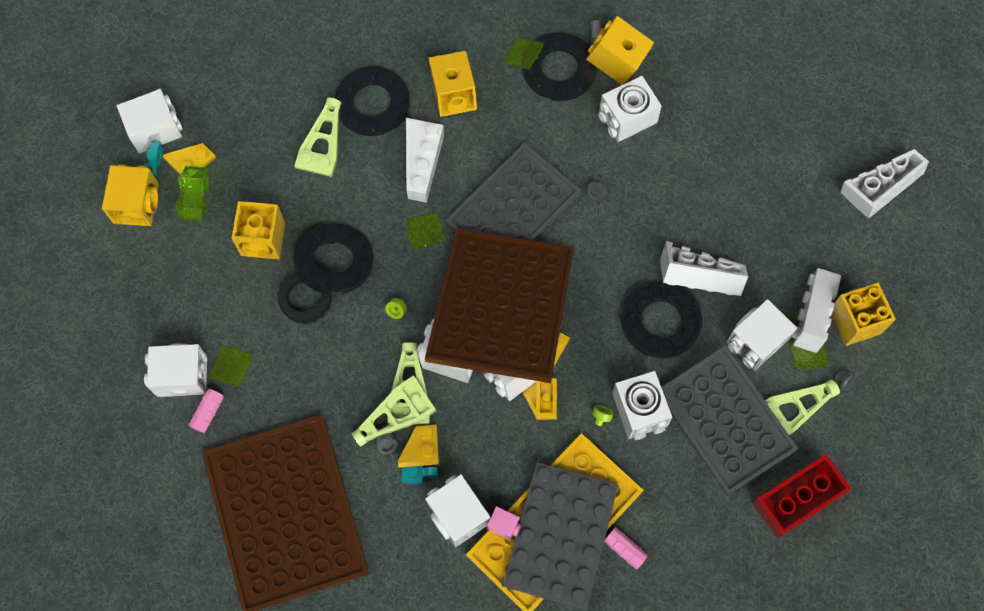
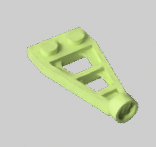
[294,98,341,177]
[388,343,430,425]
[352,376,437,447]
[765,379,840,435]

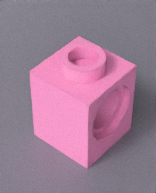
[487,507,522,540]

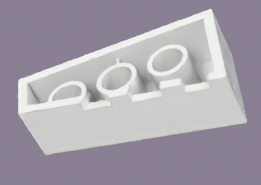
[406,118,444,203]
[841,149,929,219]
[660,241,748,296]
[792,268,841,353]

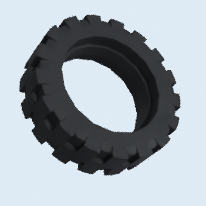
[277,272,332,324]

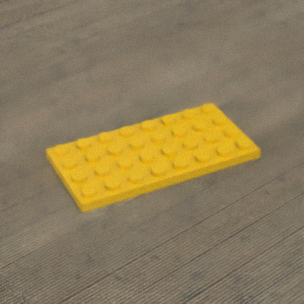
[466,433,644,611]

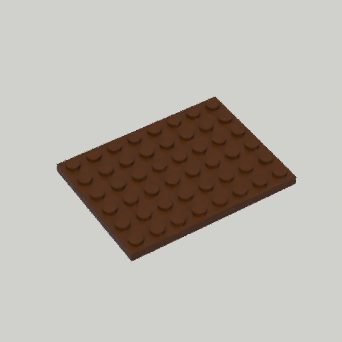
[425,228,574,383]
[202,414,369,611]

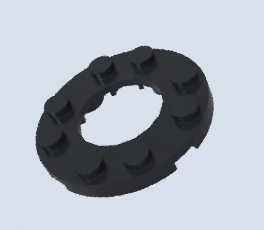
[522,33,597,101]
[335,67,410,136]
[293,224,373,294]
[621,280,702,359]

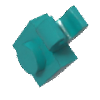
[143,141,164,178]
[402,466,438,484]

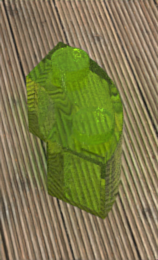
[175,166,209,222]

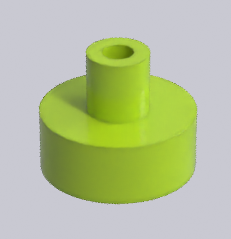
[385,298,407,319]
[592,405,614,426]

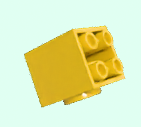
[586,16,654,85]
[429,51,477,117]
[102,164,159,226]
[231,201,286,260]
[831,282,896,346]

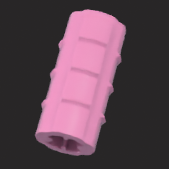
[189,389,224,434]
[604,527,649,570]

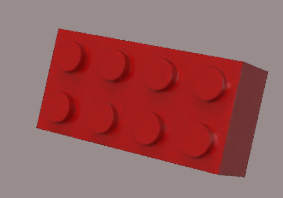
[753,454,852,539]

